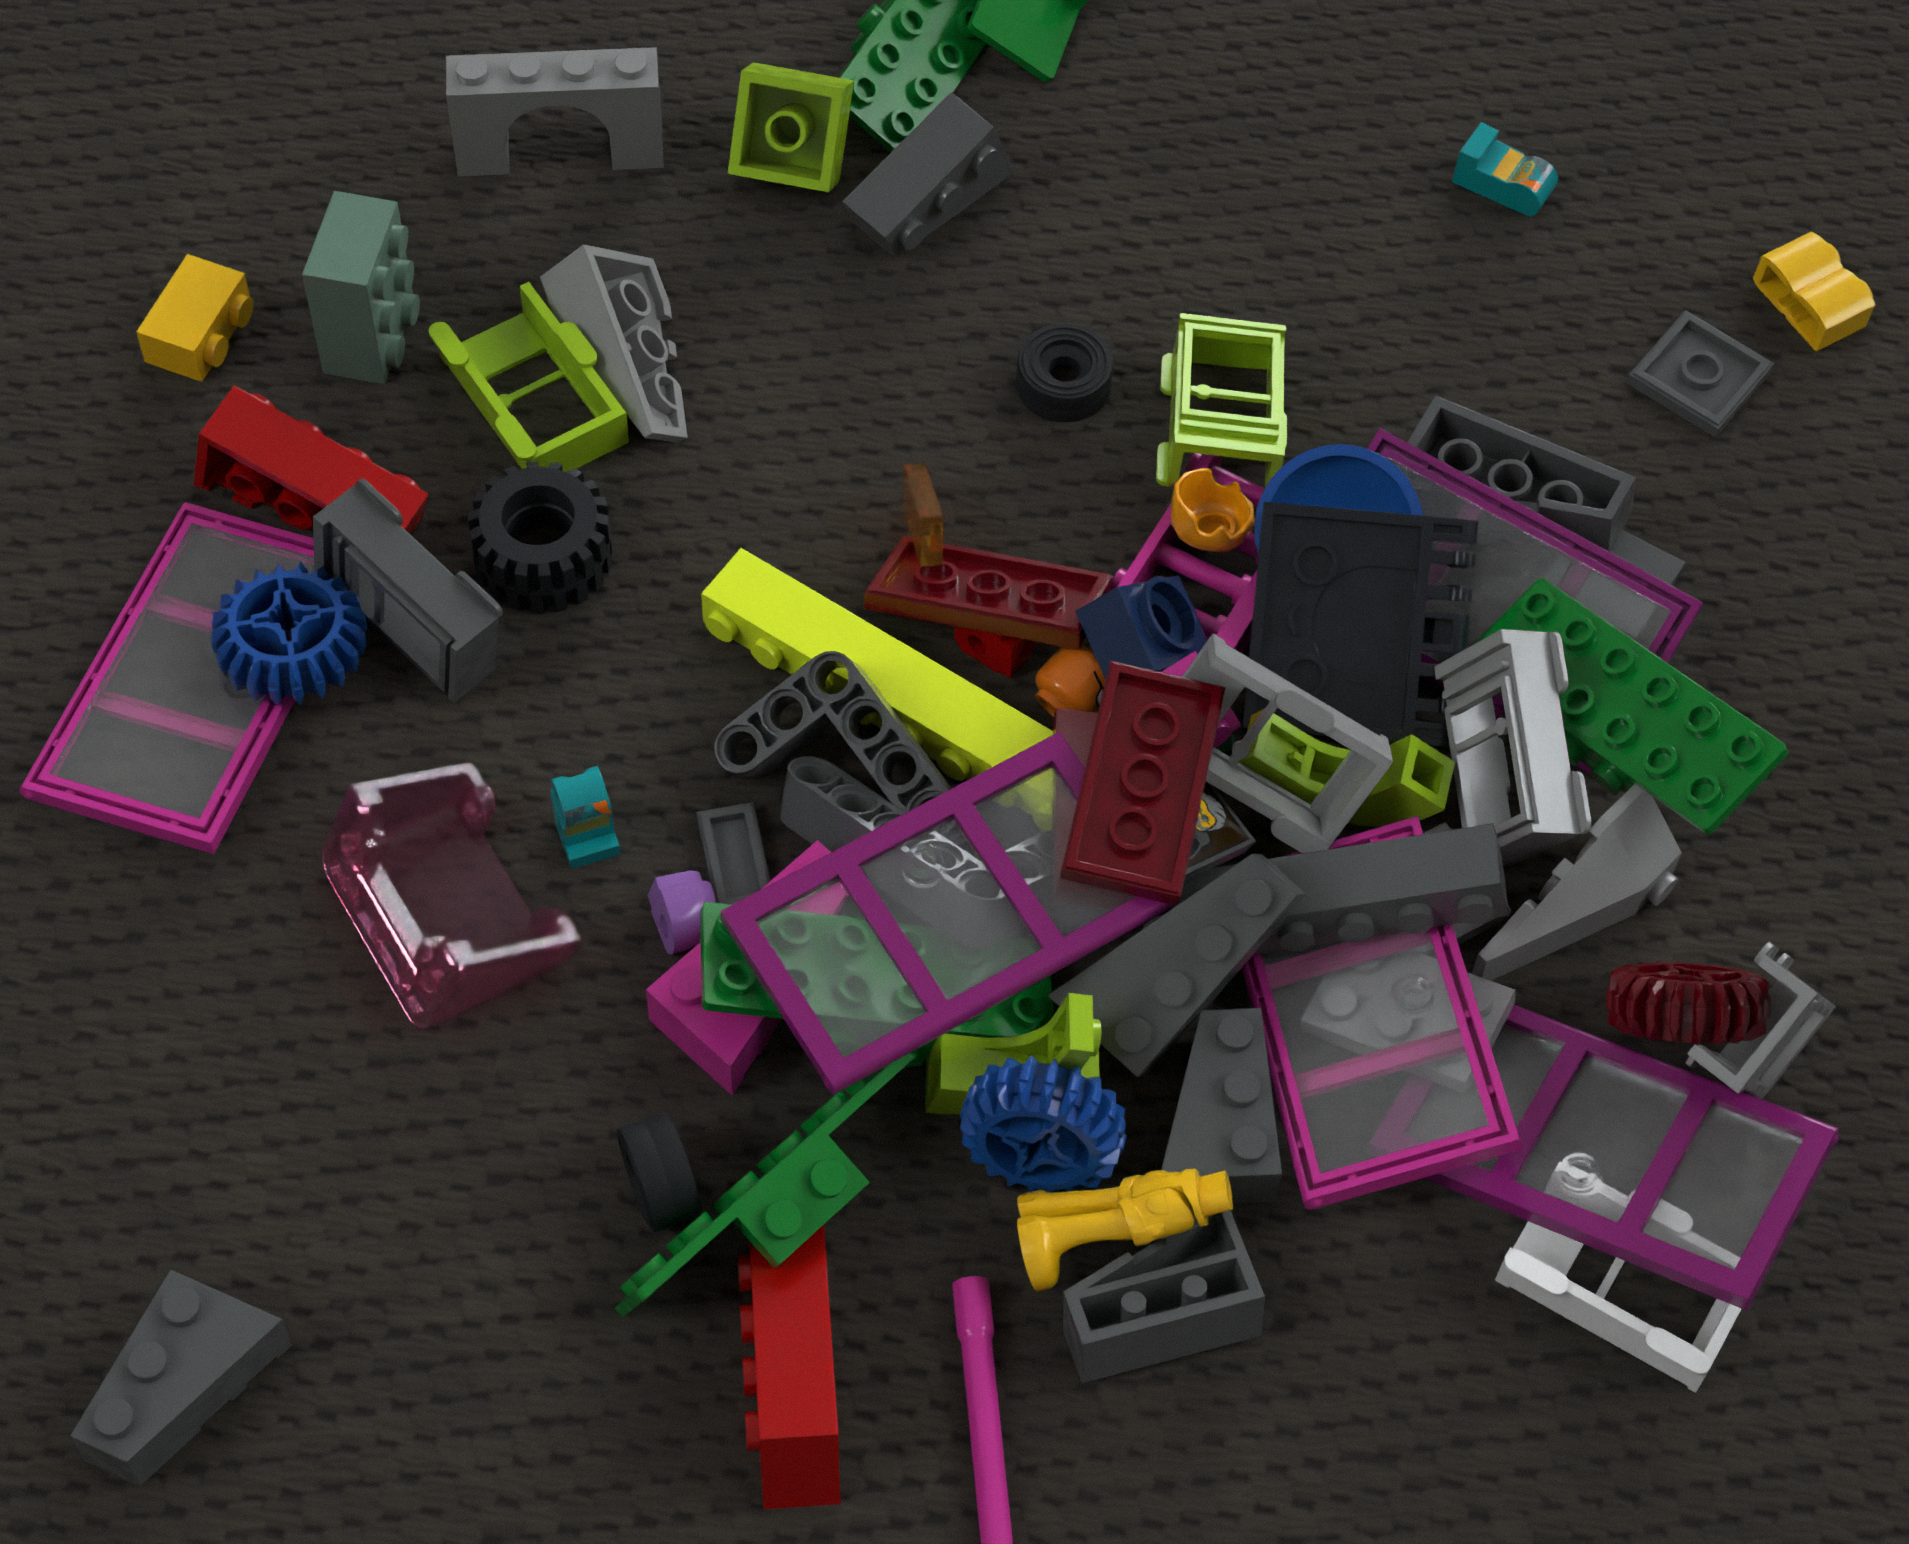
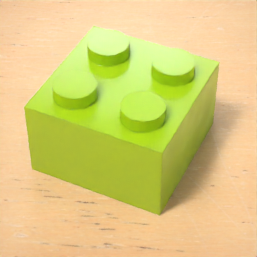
[728,62,854,192]

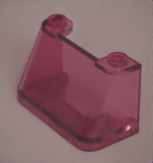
[323,762,581,1029]

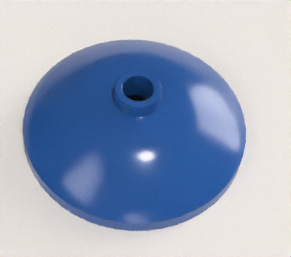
[1254,444,1423,555]

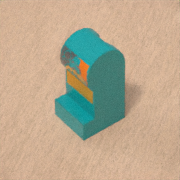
[1452,122,1558,217]
[550,766,621,869]

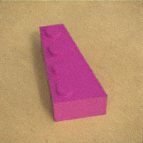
[646,840,850,1096]

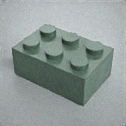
[302,191,420,384]

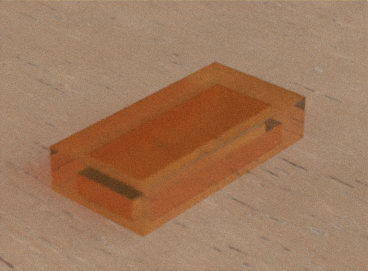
[903,463,943,566]

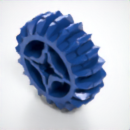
[210,562,367,706]
[960,1055,1127,1192]

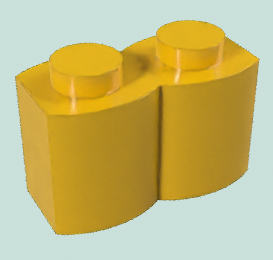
[1753,232,1876,352]

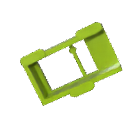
[429,282,629,472]
[1156,313,1287,487]

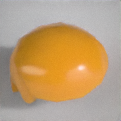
[1170,468,1255,552]

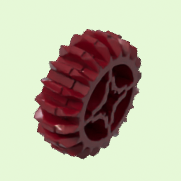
[1605,961,1771,1045]

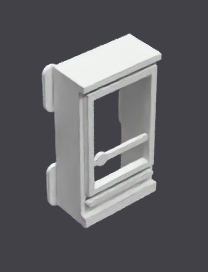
[1495,1162,1741,1393]

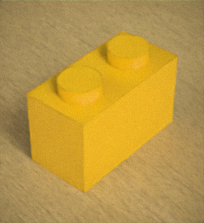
[136,254,254,382]

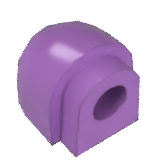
[647,870,715,955]

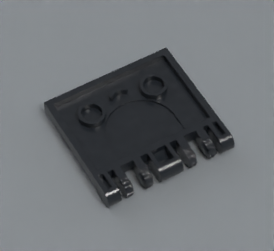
[1242,502,1479,747]

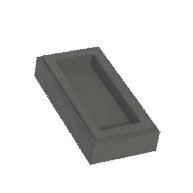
[696,802,770,905]

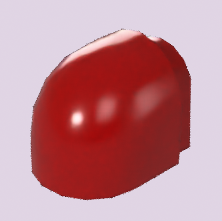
[954,627,1037,678]

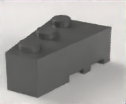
[842,92,1013,259]
[1161,1008,1282,1204]
[1063,1210,1265,1383]
[70,1270,292,1486]

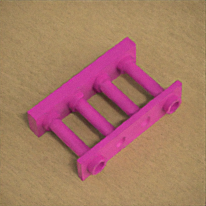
[1112,453,1265,654]

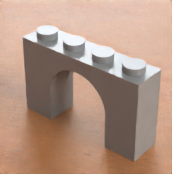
[446,47,664,176]

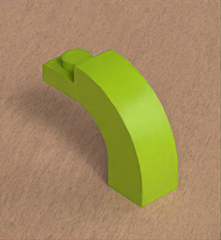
[1239,709,1455,827]
[925,993,1102,1114]

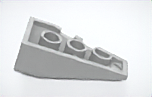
[540,244,688,442]
[1471,784,1682,981]

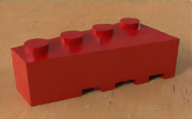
[193,385,428,535]
[738,1225,841,1509]

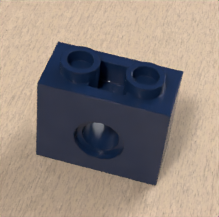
[1075,575,1208,680]

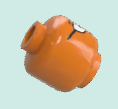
[1035,645,1106,717]

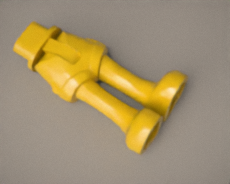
[1017,1169,1233,1292]

